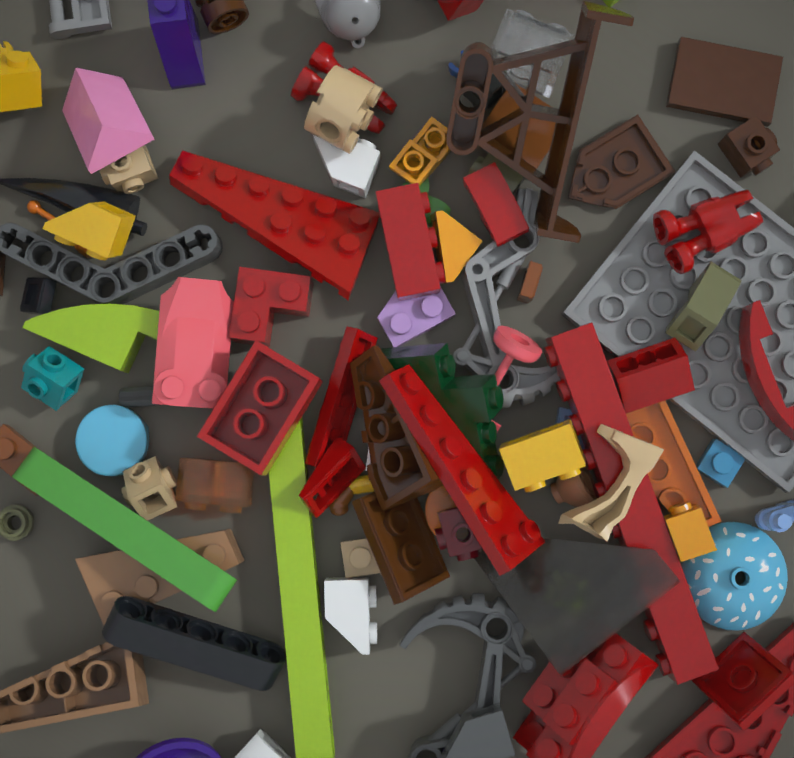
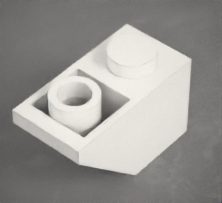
[312,134,381,199]
[324,577,377,655]

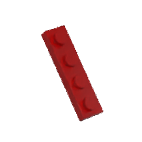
[305,326,378,467]

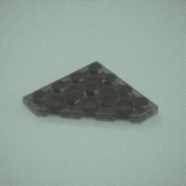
[474,538,680,675]

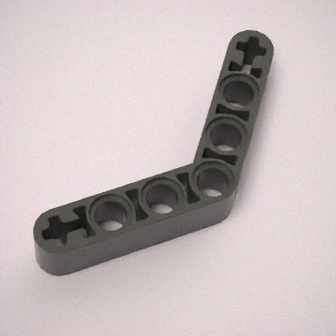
[0,223,223,304]

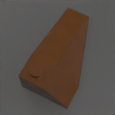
[350,346,443,511]

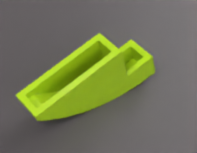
[22,303,159,374]

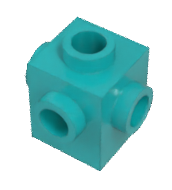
[21,346,84,411]

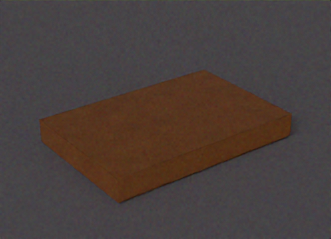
[666,37,783,127]
[351,492,450,605]

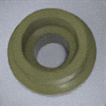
[0,505,34,541]

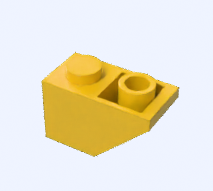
[43,201,136,261]

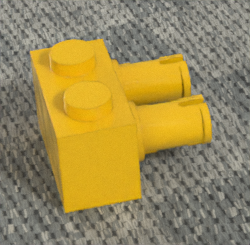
[0,41,42,112]
[499,419,586,492]

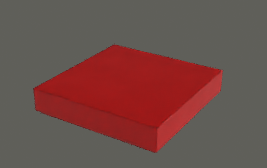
[692,632,794,731]

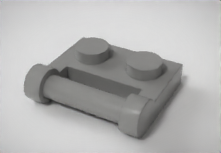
[49,0,112,39]

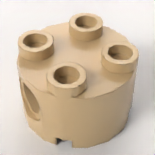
[304,65,383,154]

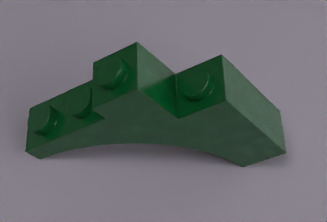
[381,343,504,480]

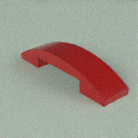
[739,300,794,441]

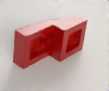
[463,162,529,247]

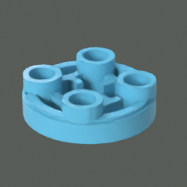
[75,405,149,476]

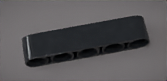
[102,596,286,691]

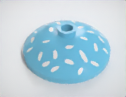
[680,522,788,630]

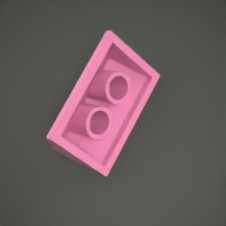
[62,68,155,174]

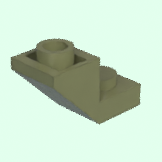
[665,261,741,352]

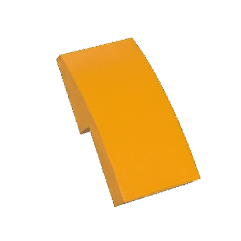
[389,116,451,186]

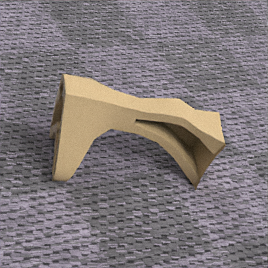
[558,424,664,542]

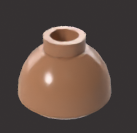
[550,466,597,507]

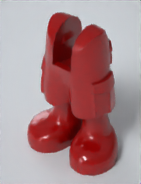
[290,41,398,134]
[653,190,764,274]

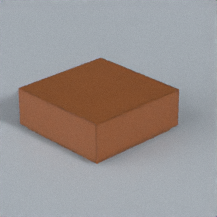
[517,261,543,304]

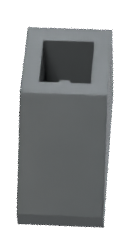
[440,703,515,758]

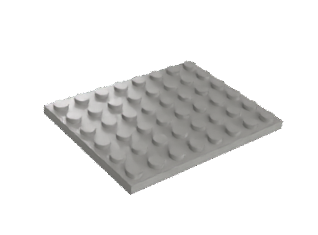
[562,150,794,493]

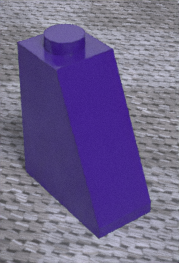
[147,0,206,89]

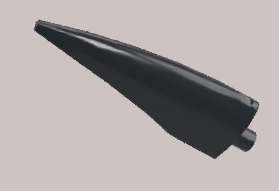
[0,178,147,238]

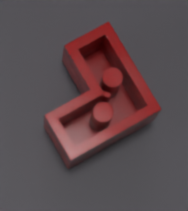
[229,267,314,347]

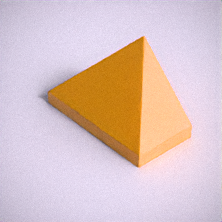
[430,210,483,284]

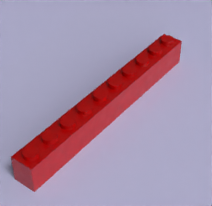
[543,322,719,685]

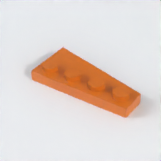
[626,400,722,527]

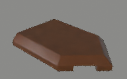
[568,114,675,209]

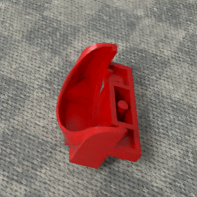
[512,619,659,758]

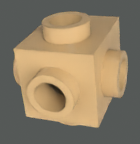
[99,145,159,194]
[121,456,177,521]

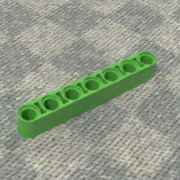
[12,446,237,612]

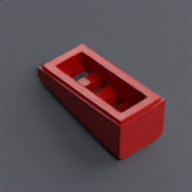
[298,437,366,518]

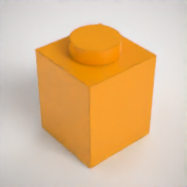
[664,501,717,562]

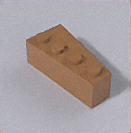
[75,529,245,625]
[0,642,149,734]

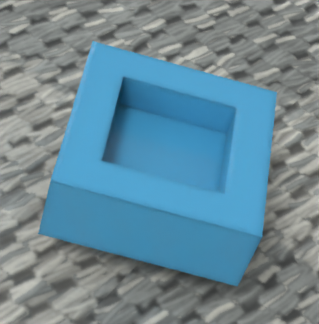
[696,438,745,488]

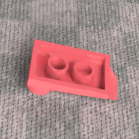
[152,277,234,409]

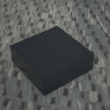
[20,277,57,315]

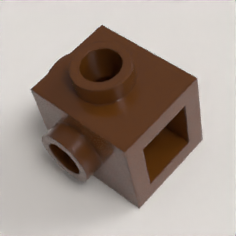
[717,115,780,178]

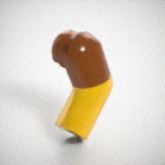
[329,475,374,516]

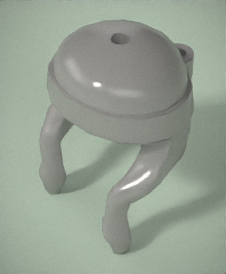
[315,0,381,48]

